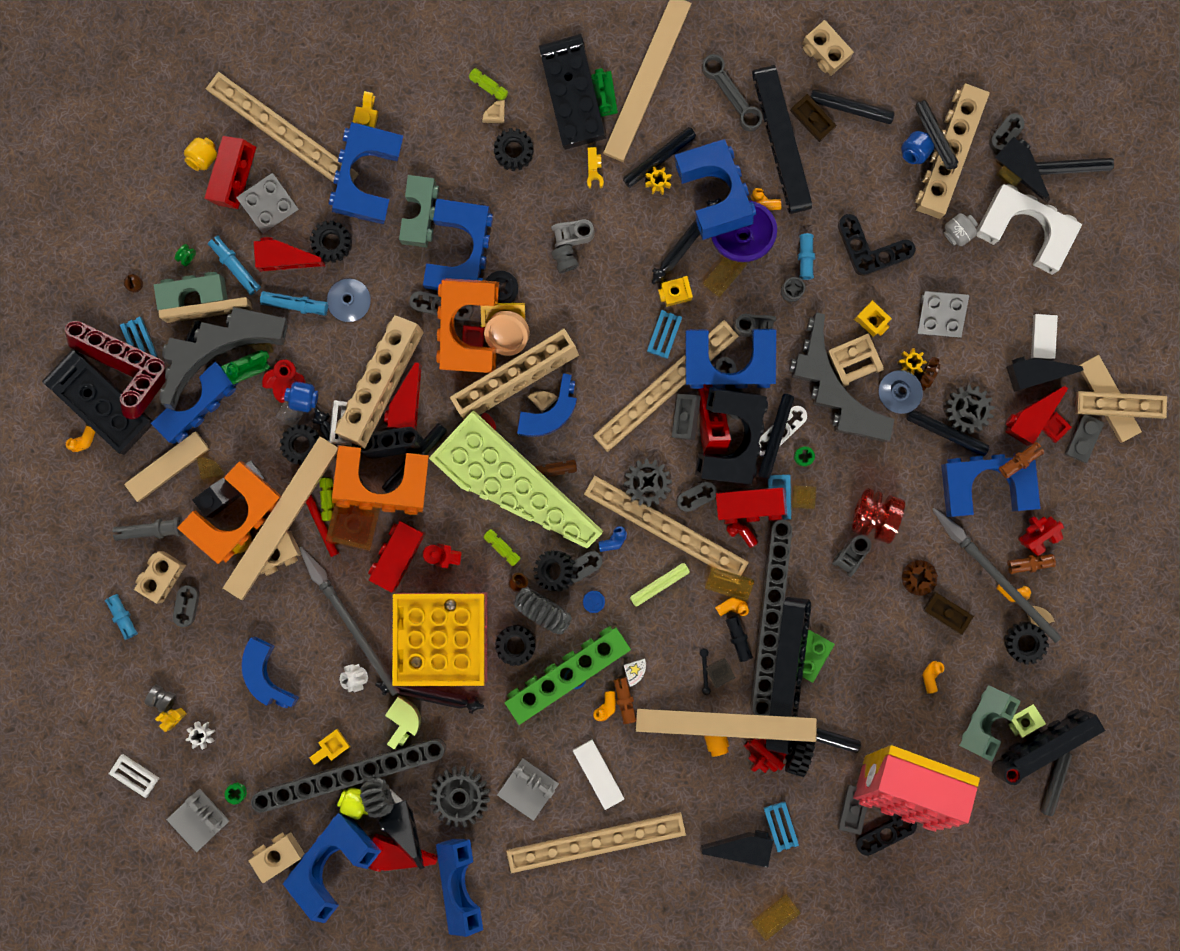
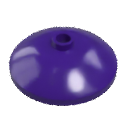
[711,200,777,262]

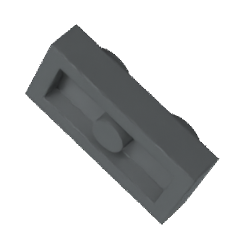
[672,394,701,440]
[1065,414,1104,463]
[838,784,867,835]

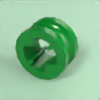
[174,244,196,266]
[794,446,815,467]
[225,783,247,805]

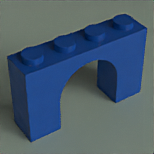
[329,122,403,224]
[675,139,756,240]
[423,199,493,291]
[685,329,776,389]
[941,453,1041,517]
[283,813,381,923]

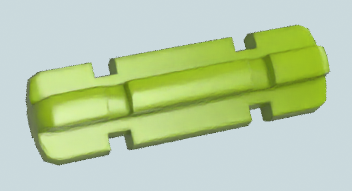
[469,68,508,100]
[319,478,335,521]
[483,529,520,566]

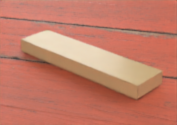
[159,297,252,323]
[1078,355,1142,443]
[1075,391,1167,419]
[124,431,210,502]

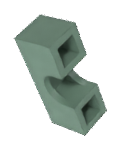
[399,175,439,248]
[154,272,228,311]
[959,685,1021,762]

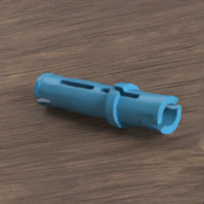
[208,236,261,295]
[260,291,328,316]

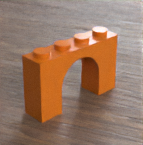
[436,278,499,373]
[332,445,429,515]
[177,461,281,564]

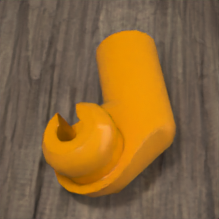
[751,188,781,211]
[66,425,96,452]
[996,585,1031,602]
[715,598,749,617]
[922,661,944,694]
[593,691,616,722]

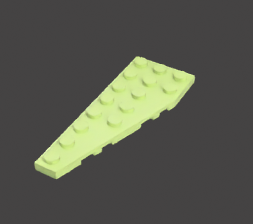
[429,410,603,548]

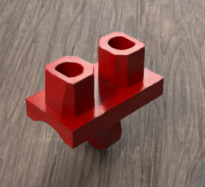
[1018,516,1065,556]
[423,544,462,568]
[744,738,786,773]

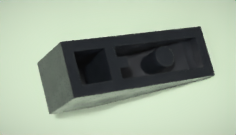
[995,137,1050,203]
[1006,356,1084,392]
[192,461,264,518]
[379,800,425,869]
[700,830,773,868]

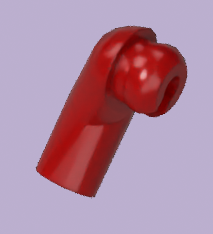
[726,523,758,548]

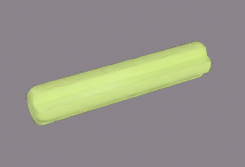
[630,563,690,606]

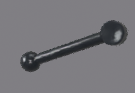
[700,649,711,695]

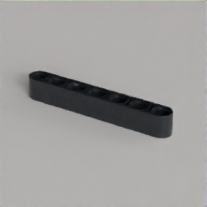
[752,65,812,214]
[766,597,811,755]

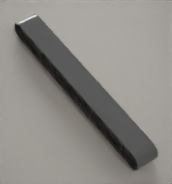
[750,520,792,716]
[251,738,446,813]

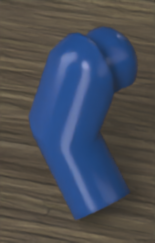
[598,526,627,552]

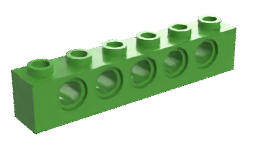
[504,626,631,725]

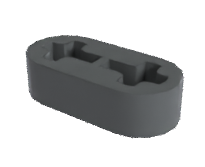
[989,114,1025,153]
[677,482,717,512]
[571,551,602,583]
[173,585,199,627]

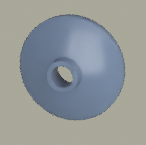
[327,279,371,322]
[879,370,923,414]

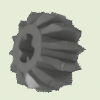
[360,778,394,818]

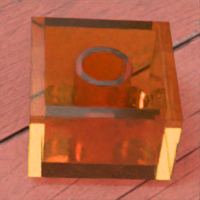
[326,503,381,553]

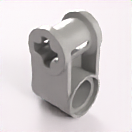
[551,219,595,249]

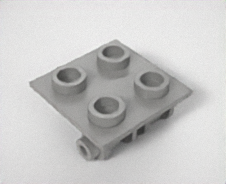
[236,173,299,234]
[918,291,969,337]
[497,758,559,821]
[166,788,229,852]

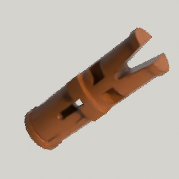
[999,442,1044,479]
[1007,554,1056,574]
[613,677,637,724]

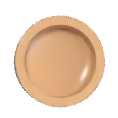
[484,311,530,356]

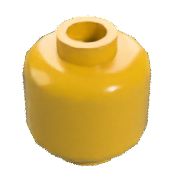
[184,137,217,171]

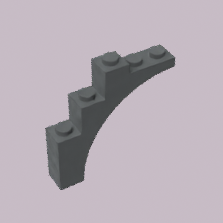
[160,307,288,410]
[789,312,894,442]

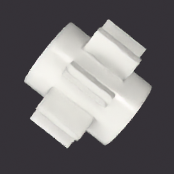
[340,664,368,692]
[186,721,215,750]

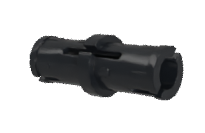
[725,615,753,662]

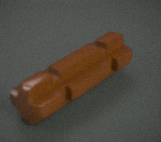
[534,459,577,477]

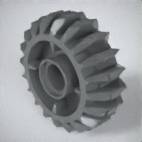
[513,588,572,634]
[429,766,490,828]

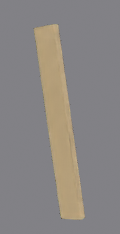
[604,0,692,163]
[206,72,359,185]
[593,320,739,452]
[223,437,338,600]
[584,476,749,581]
[636,709,817,742]
[507,812,686,873]

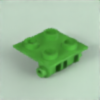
[803,630,835,683]

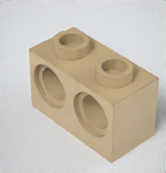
[802,20,854,76]
[134,551,186,604]

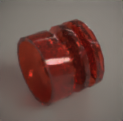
[852,487,905,544]

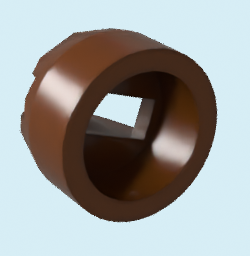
[124,274,143,293]
[508,573,528,592]

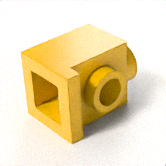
[658,276,693,307]
[854,300,892,337]

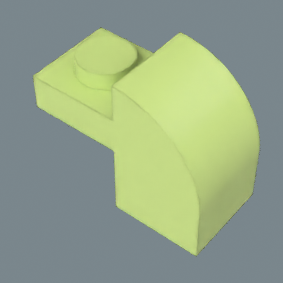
[385,695,421,749]

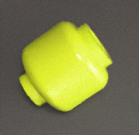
[337,786,368,820]

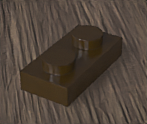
[790,94,837,142]
[923,592,974,635]

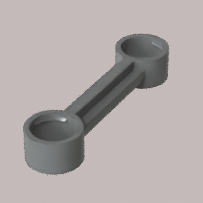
[702,54,763,132]

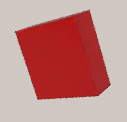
[462,325,485,347]
[1042,412,1072,443]

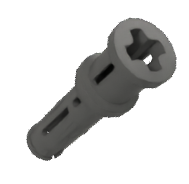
[112,517,183,541]

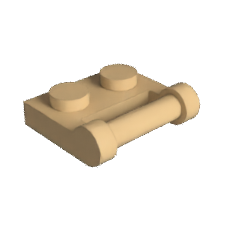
[827,333,884,387]

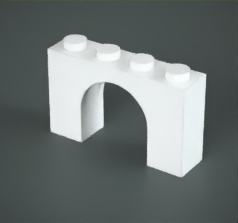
[976,184,1082,275]

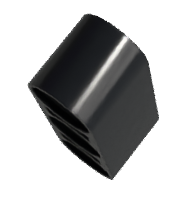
[356,427,424,459]

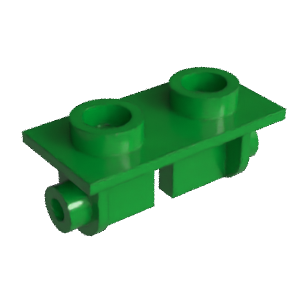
[592,68,618,117]
[221,350,270,385]

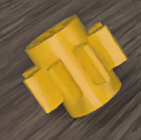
[645,167,672,195]
[897,348,927,375]

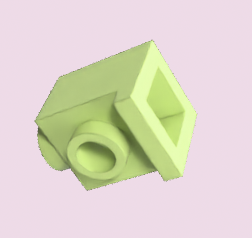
[1008,704,1046,738]

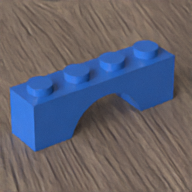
[151,362,238,444]
[436,839,483,937]

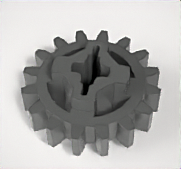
[944,385,995,434]
[623,459,672,508]

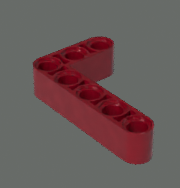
[65,321,166,419]

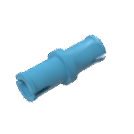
[798,233,815,280]
[105,594,138,640]

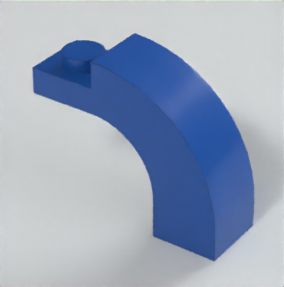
[517,374,577,437]
[242,637,299,708]

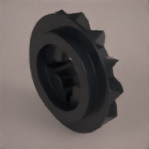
[485,271,518,303]

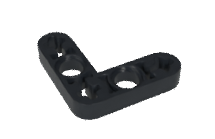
[838,214,916,276]
[856,814,917,856]

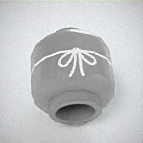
[943,213,978,246]

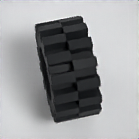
[494,128,534,171]
[310,220,352,263]
[280,424,320,465]
[533,550,577,592]
[1004,621,1049,664]
[495,625,536,666]
[785,741,815,778]

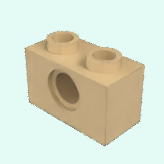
[246,531,302,576]
[248,832,305,883]

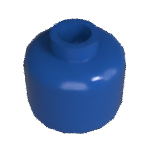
[901,131,935,164]
[284,382,318,412]

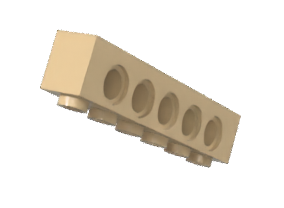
[915,83,990,219]
[335,315,424,448]
[450,329,579,420]

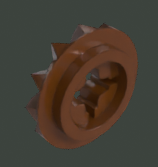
[919,357,940,391]
[902,560,938,596]

